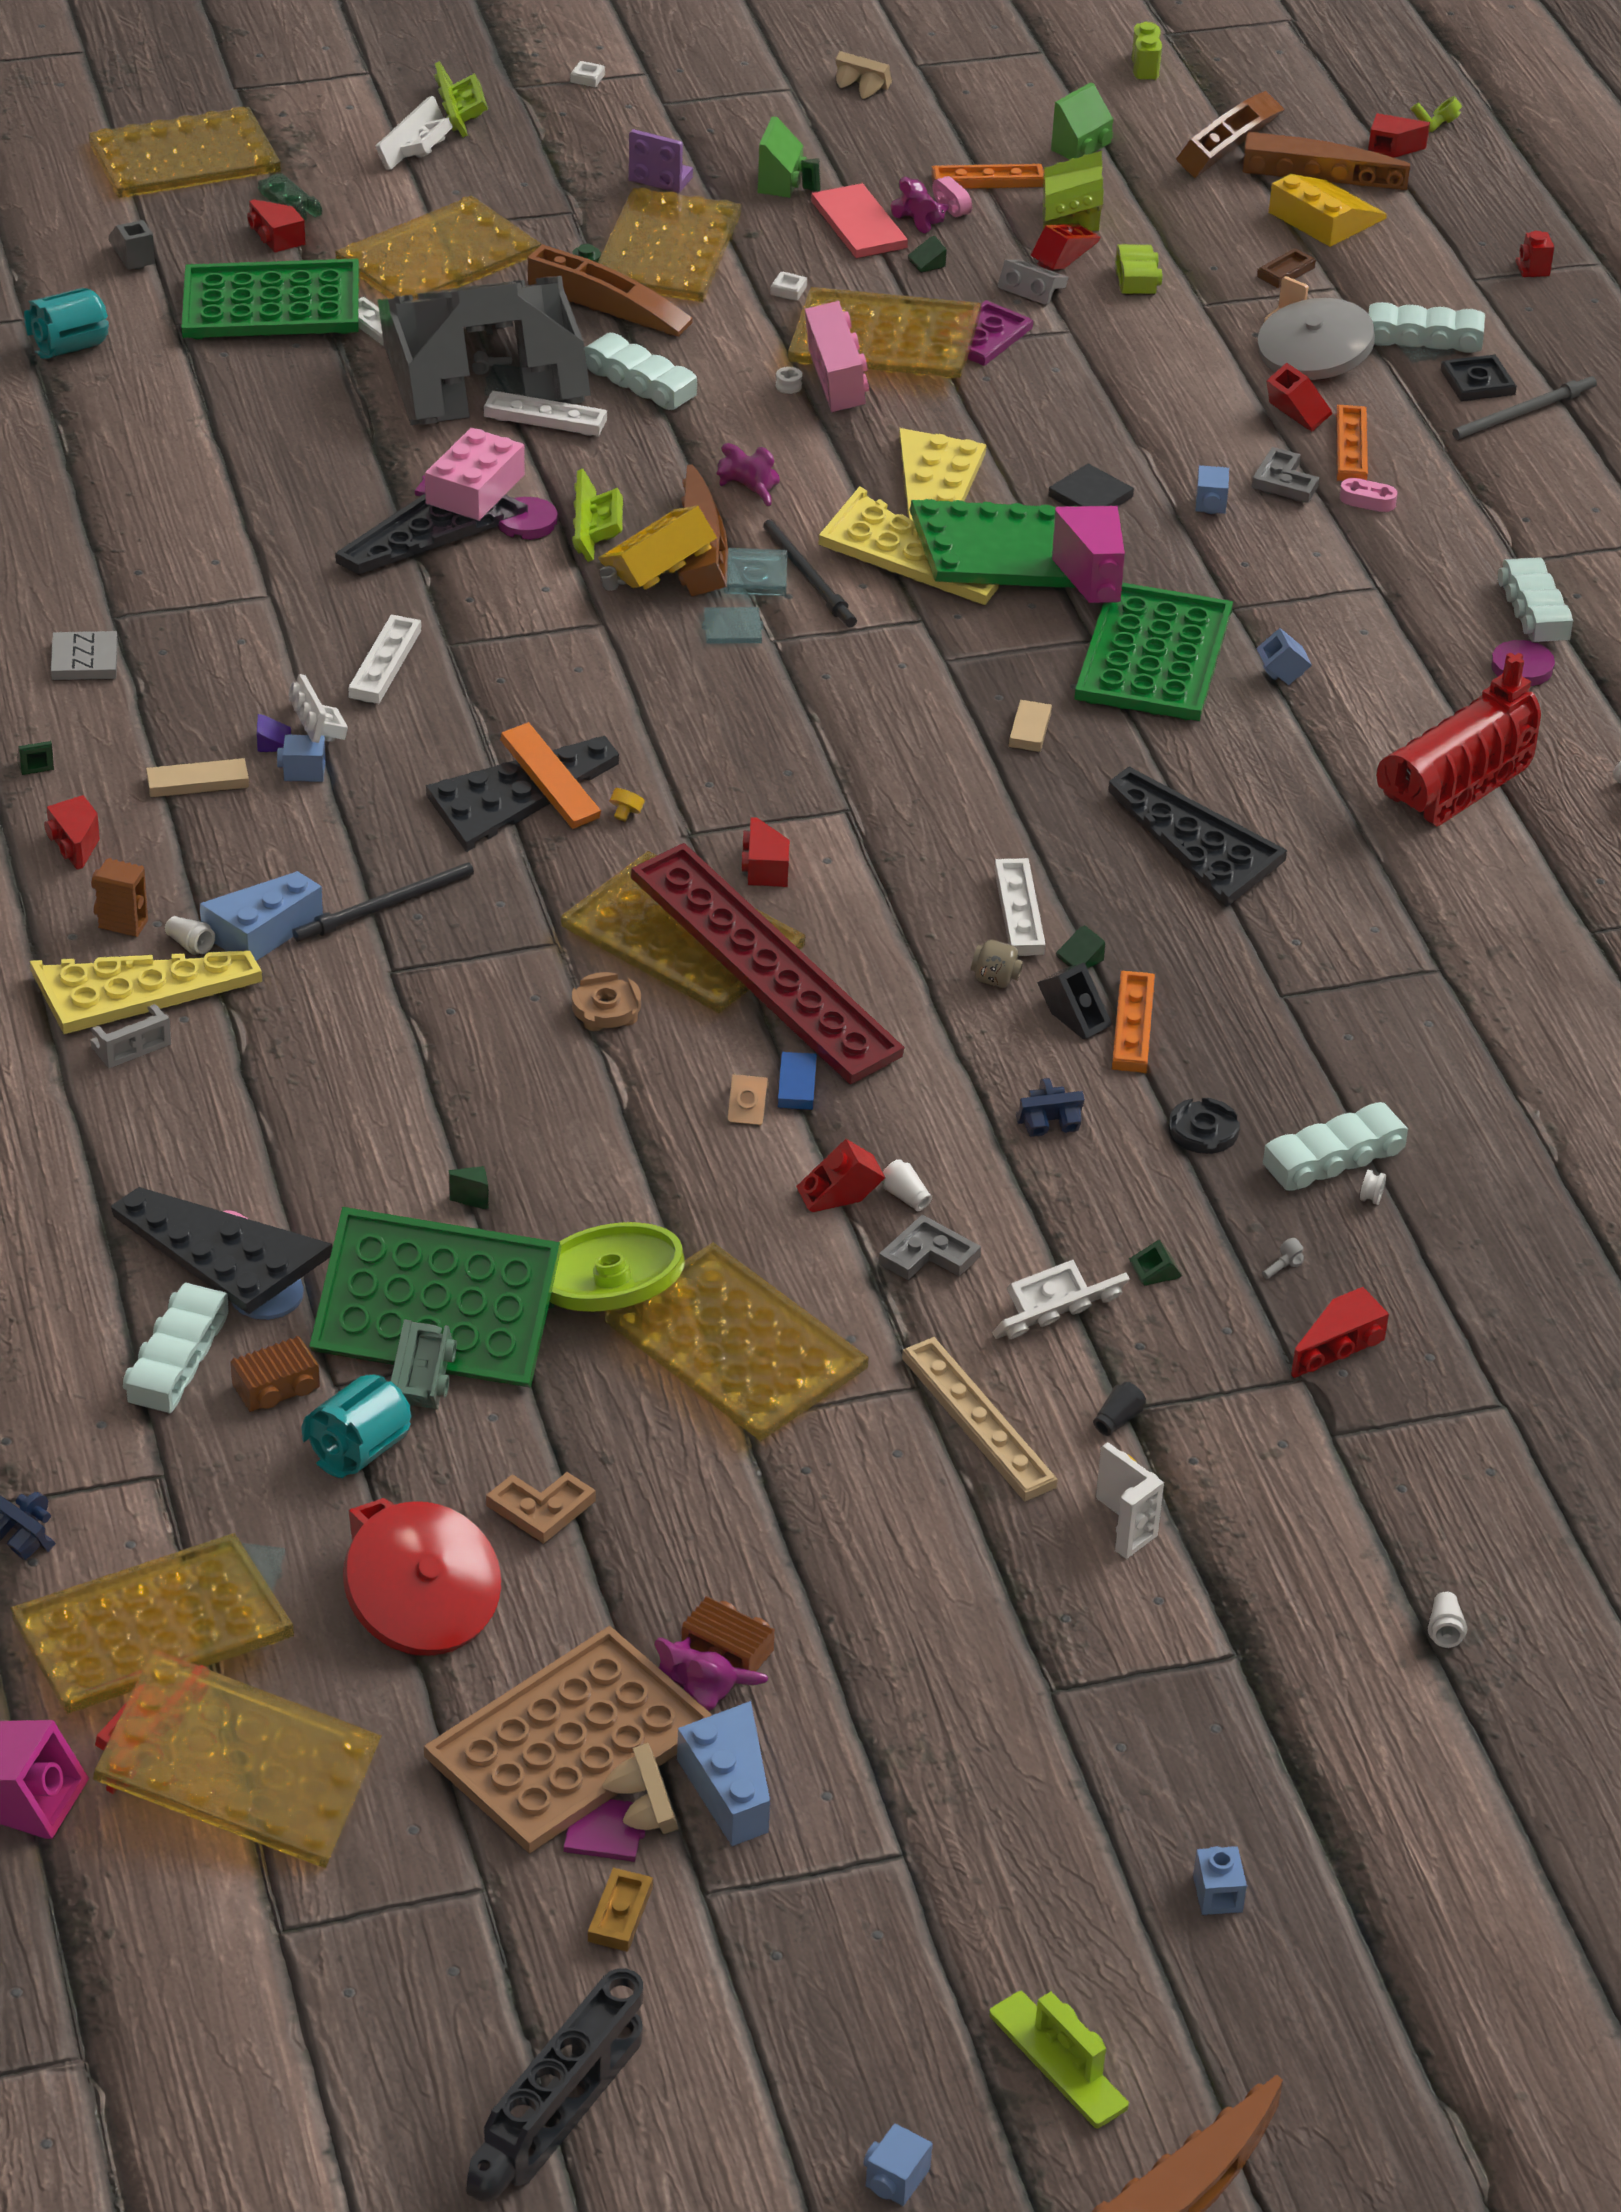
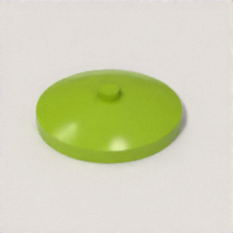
[550,1222,685,1311]

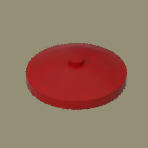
[343,1501,501,1656]

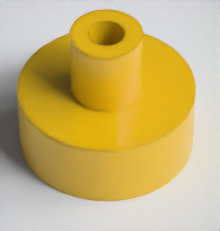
[610,788,645,822]

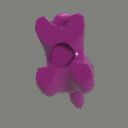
[891,177,949,234]
[716,443,780,507]
[654,1637,768,1711]

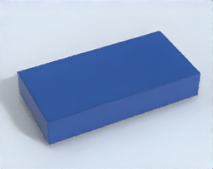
[778,1052,817,1110]

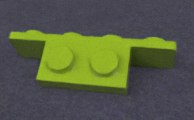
[434,61,488,138]
[572,468,623,562]
[989,1991,1129,2129]

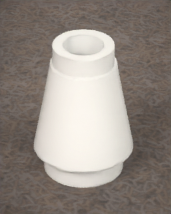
[165,916,215,955]
[882,1159,932,1211]
[1428,1592,1467,1648]

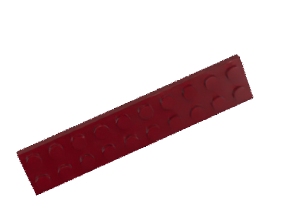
[630,843,905,1085]

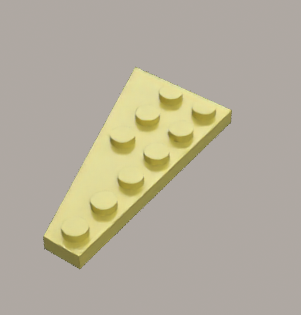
[899,428,986,521]
[818,486,999,605]
[30,950,262,1034]

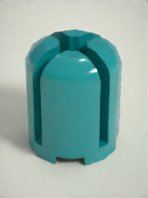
[24,288,109,359]
[301,1374,411,1478]

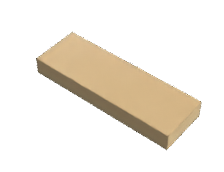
[146,758,249,797]

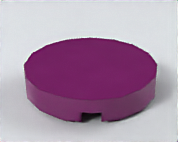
[498,496,558,540]
[1491,640,1555,687]

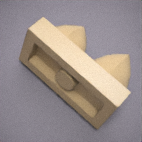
[836,51,892,99]
[602,1743,679,1835]

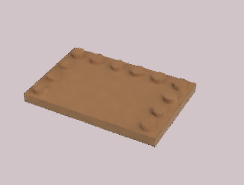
[424,1625,712,1854]

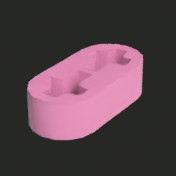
[932,176,972,217]
[1340,478,1397,512]

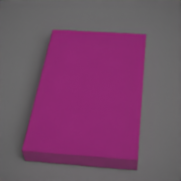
[936,300,1033,366]

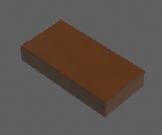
[1257,248,1316,288]

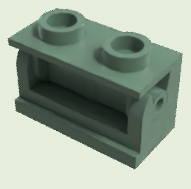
[391,1319,457,1409]

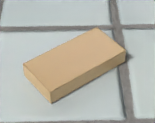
[1009,700,1052,752]

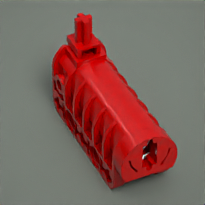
[1376,652,1541,826]

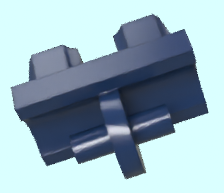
[1016,1078,1085,1137]
[0,1492,56,1560]

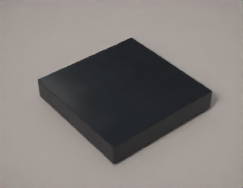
[1440,354,1517,402]
[1048,463,1134,507]

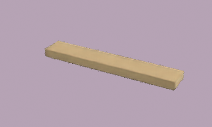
[902,1337,1057,1502]

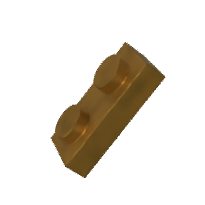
[588,1867,653,1952]

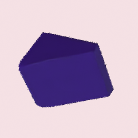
[257,714,291,752]

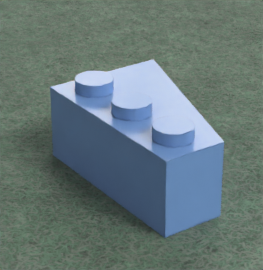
[200,871,323,961]
[677,1701,770,1846]

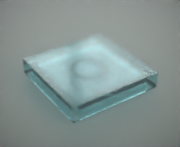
[724,548,787,596]

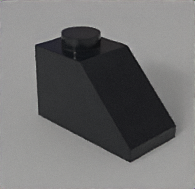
[1037,962,1113,1039]

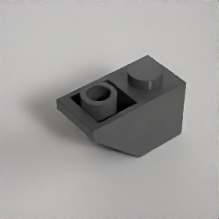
[108,220,155,270]

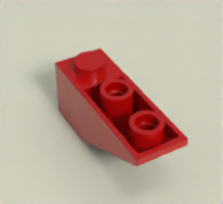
[1291,1287,1389,1378]

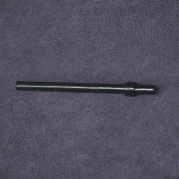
[763,519,857,628]
[292,862,474,942]

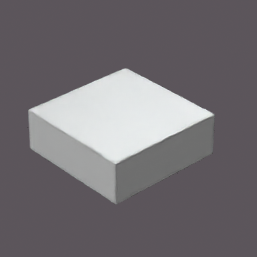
[570,61,605,87]
[770,272,807,301]

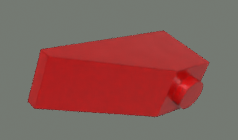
[1030,224,1101,271]

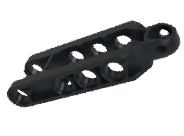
[466,1968,643,2202]

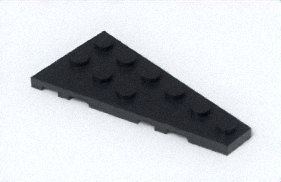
[335,494,528,574]
[426,736,619,852]
[1108,767,1287,907]
[111,1187,333,1314]

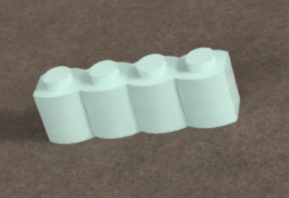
[1368,302,1485,353]
[584,333,697,410]
[1498,557,1573,642]
[1263,1102,1408,1191]
[123,1283,229,1413]

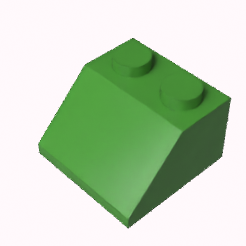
[1051,83,1113,159]
[758,116,807,198]

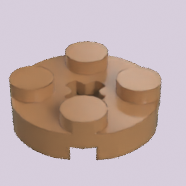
[572,972,641,1031]

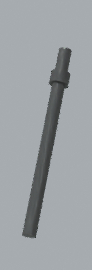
[1452,376,1597,440]

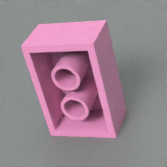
[805,301,869,413]
[425,428,525,520]

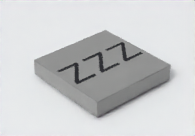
[51,631,118,680]

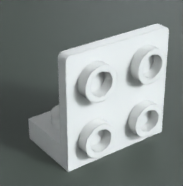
[1096,1443,1164,1559]

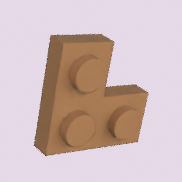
[486,1472,596,1544]

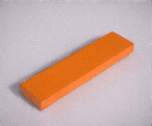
[932,164,1044,189]
[1336,405,1368,481]
[500,722,601,829]
[1112,971,1155,1073]

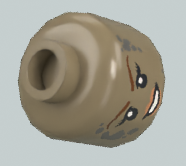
[971,940,1023,988]

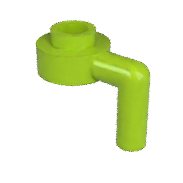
[1410,96,1462,132]

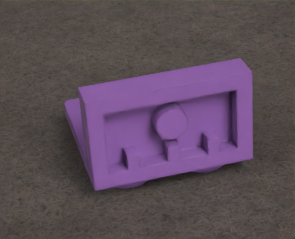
[629,129,693,193]

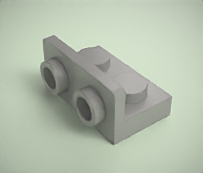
[998,259,1069,304]

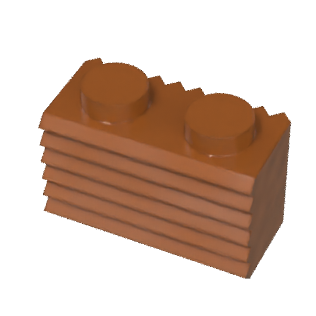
[91,858,148,937]
[231,1336,320,1412]
[681,1596,775,1672]

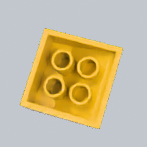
[1269,174,1387,247]
[598,506,717,590]

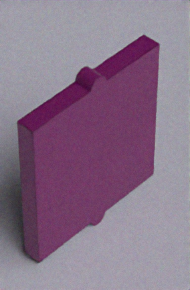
[564,1799,645,1862]

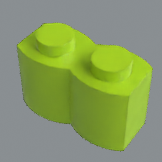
[1131,22,1162,80]
[1115,244,1162,294]

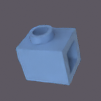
[1195,465,1229,514]
[1256,628,1312,686]
[277,735,326,782]
[1193,1846,1247,1915]
[863,2123,933,2206]

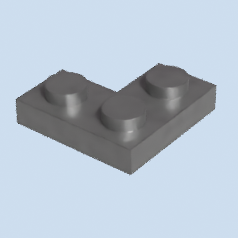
[1251,447,1319,503]
[878,1215,981,1280]

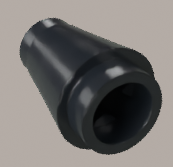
[1093,1382,1146,1436]

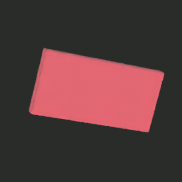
[811,183,908,258]

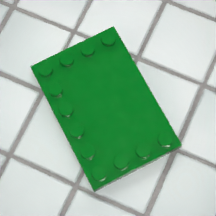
[182,258,359,339]
[909,499,1076,588]
[1074,582,1233,721]
[309,1206,561,1388]

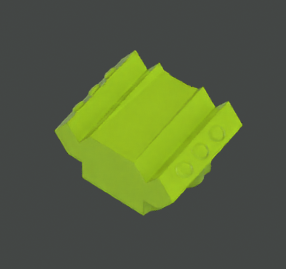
[1042,151,1104,231]

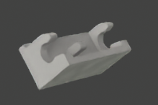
[90,1004,171,1068]

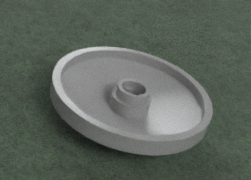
[1258,298,1375,380]

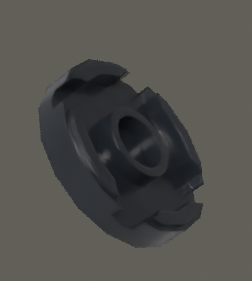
[1169,1098,1240,1154]

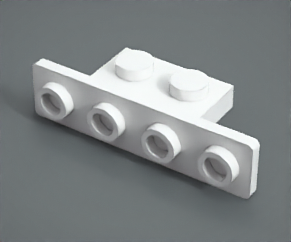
[376,96,453,170]
[289,674,348,743]
[992,1260,1130,1339]

